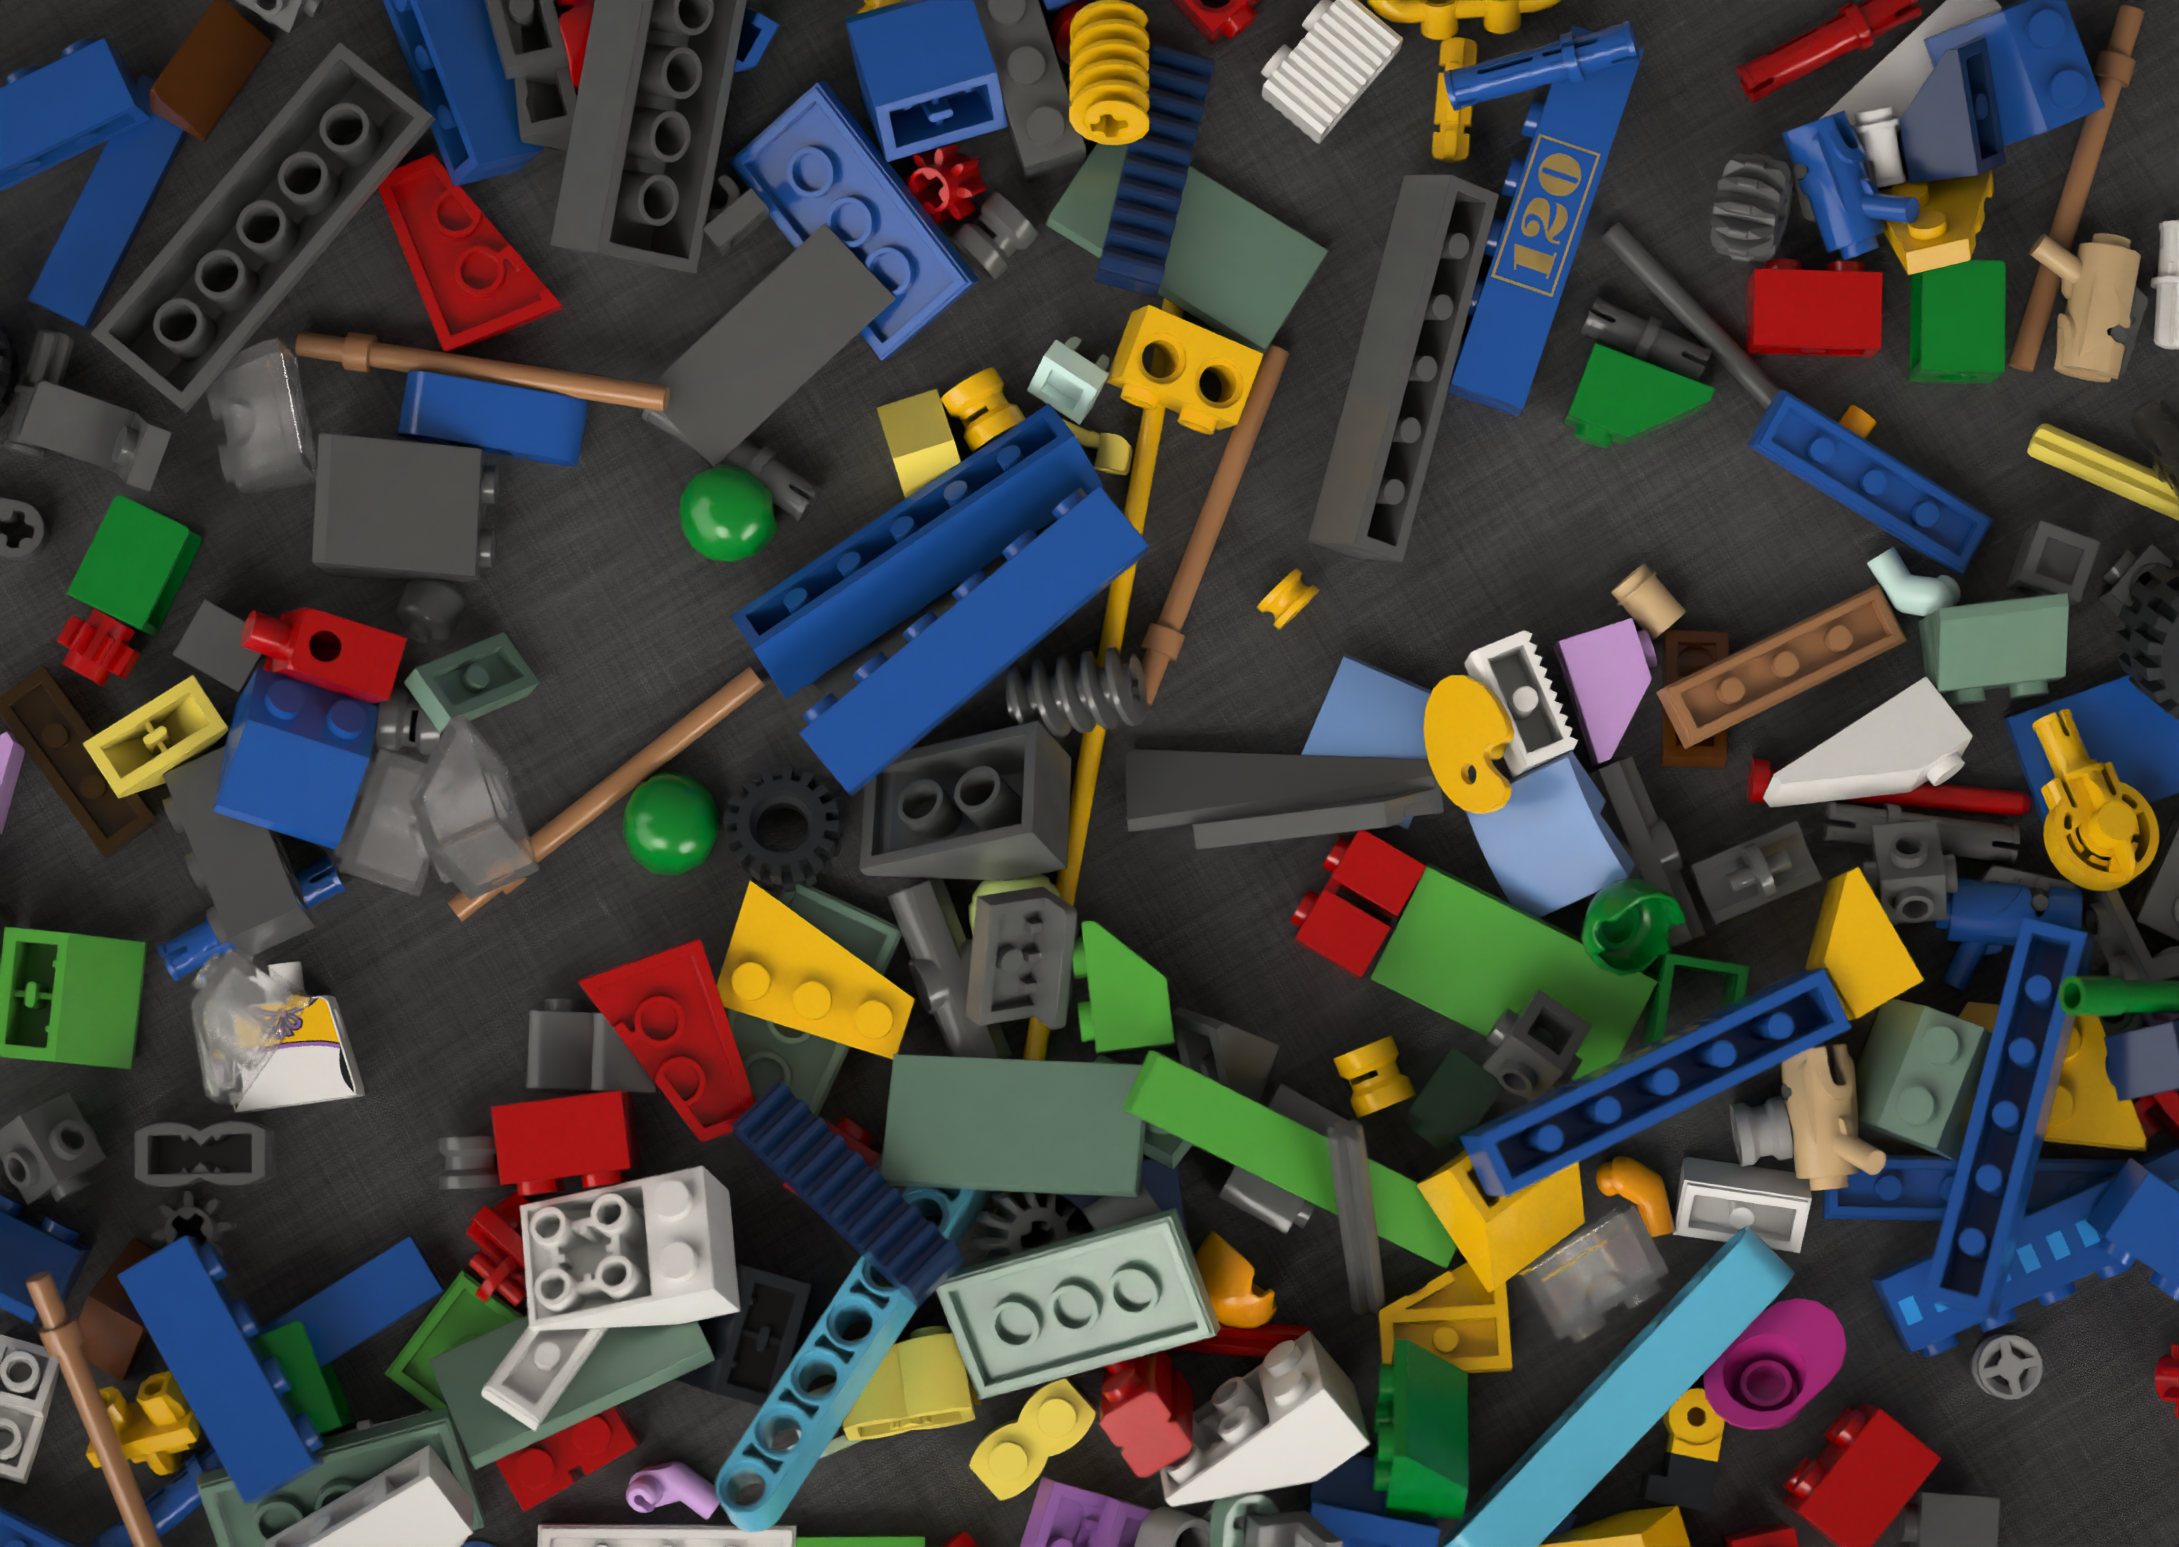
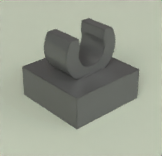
[702,175,771,258]

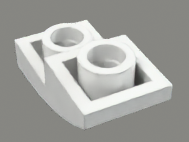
[0,1334,60,1485]

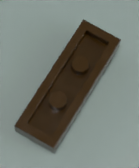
[0,666,160,858]

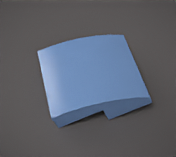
[1301,654,1432,829]
[1466,751,1635,918]

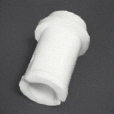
[1852,106,1906,188]

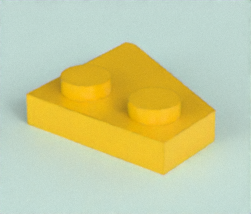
[1879,169,1994,275]
[1378,1262,1513,1373]

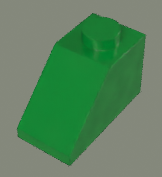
[1563,343,1715,449]

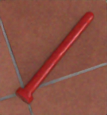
[1747,758,2031,816]

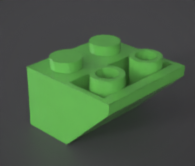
[1072,921,1174,1055]
[0,927,147,1070]

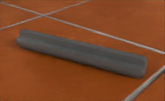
[1327,1119,1386,1316]

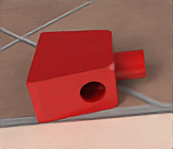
[240,607,407,704]

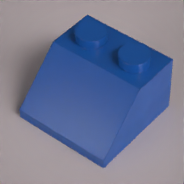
[1923,0,2105,146]
[213,668,379,850]
[0,1192,92,1323]

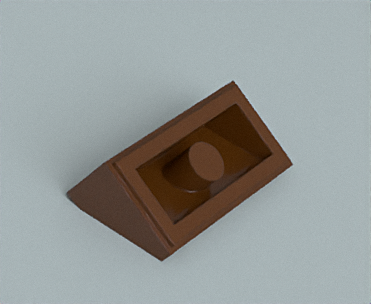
[149,0,272,142]

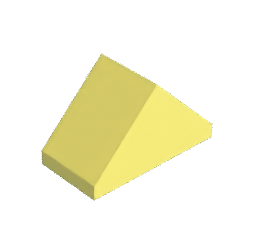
[877,389,961,499]
[83,675,229,799]

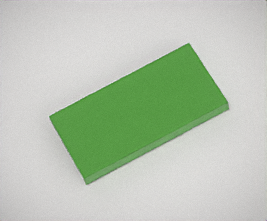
[1370,863,1658,1080]

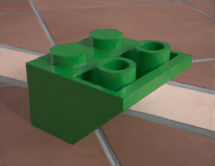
[1373,1339,1468,1519]

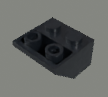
[675,1261,816,1407]

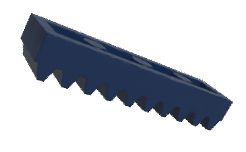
[1094,43,1215,297]
[732,1081,963,1308]

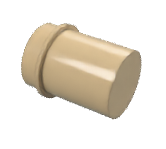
[1610,563,1686,640]

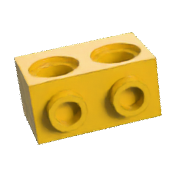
[1106,305,1264,435]

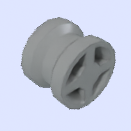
[1729,1096,1793,1166]
[1970,1334,2043,1399]

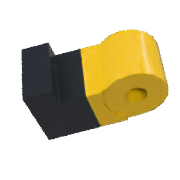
[1638,1388,1725,1512]

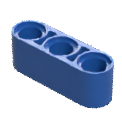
[397,371,589,466]

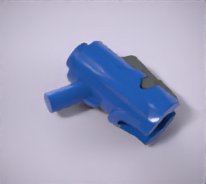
[1781,110,1919,260]
[1933,865,2082,991]

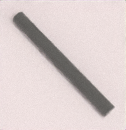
[1601,221,1782,410]

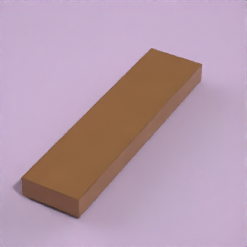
[1656,584,1907,749]

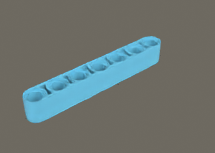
[716,1186,992,1532]
[1440,1226,1795,1547]

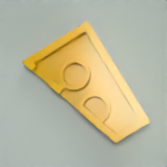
[717,880,915,1060]

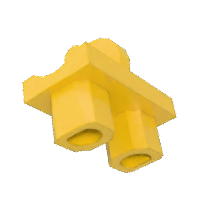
[86,1370,199,1476]

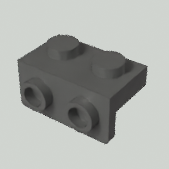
[966,887,1079,1029]

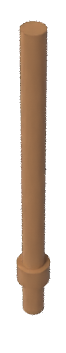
[2008,5,2145,372]
[295,331,670,412]
[1141,345,1290,706]
[447,666,765,922]
[25,1271,163,1547]

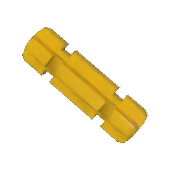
[1431,37,1478,163]

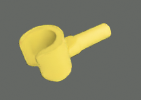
[1061,418,1133,476]

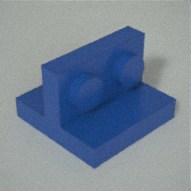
[1306,1454,1441,1547]

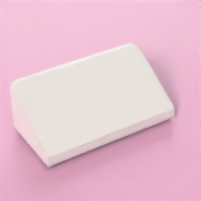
[1673,1157,1812,1253]

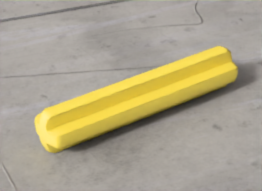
[2027,423,2179,521]

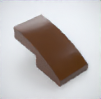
[1661,630,1729,769]

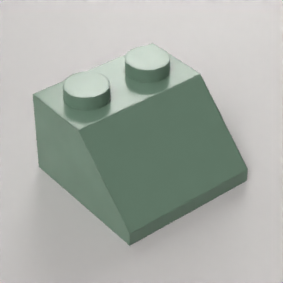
[1918,593,2069,706]
[1855,998,1992,1161]

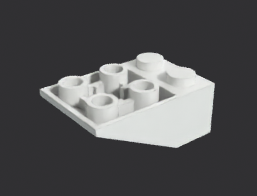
[520,1166,740,1331]
[1160,1331,1370,1507]

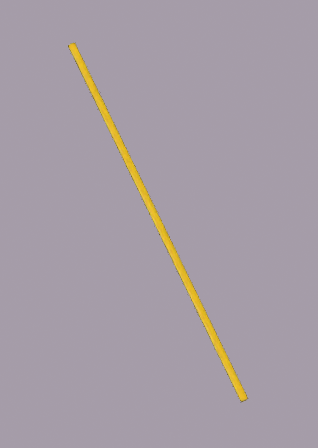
[969,298,1184,1405]

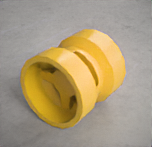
[941,367,1025,454]
[1333,1035,1416,1118]

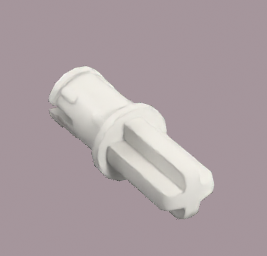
[2150,220,2179,350]

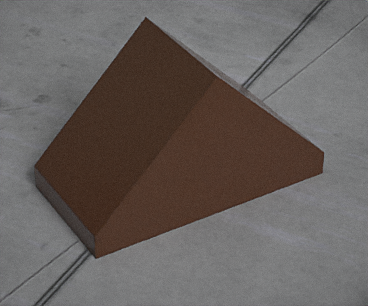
[78,1238,158,1382]

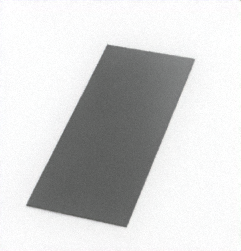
[652,223,896,467]

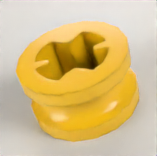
[1257,568,1319,630]

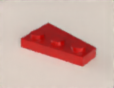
[378,154,564,354]
[576,937,755,1143]

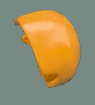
[1194,1231,1277,1328]

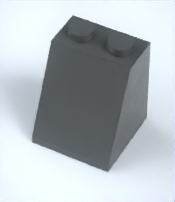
[312,433,499,583]

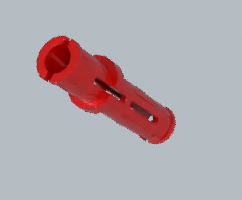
[1735,0,1922,104]

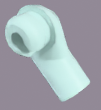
[1867,547,1961,617]

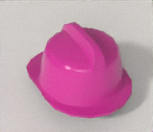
[1703,1298,1847,1430]

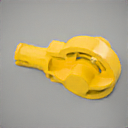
[2032,709,2159,891]

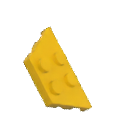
[1958,1002,2147,1152]

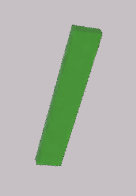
[1122,1050,1457,1269]

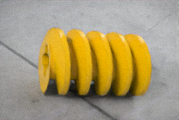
[1069,0,1149,145]

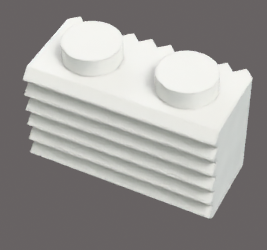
[1261,0,1403,144]
[1464,630,1578,778]

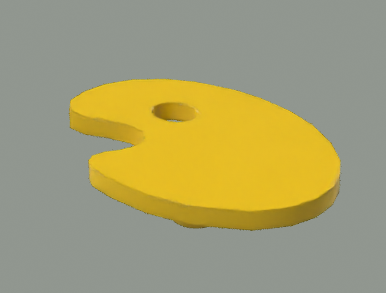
[1423,675,1514,814]

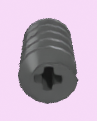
[1006,647,1147,736]

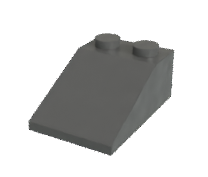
[859,721,1071,881]

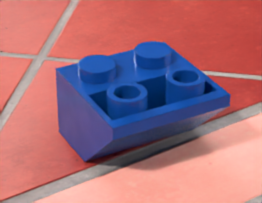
[845,0,1008,162]

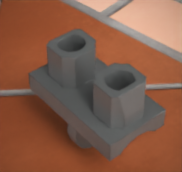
[1689,821,1822,925]

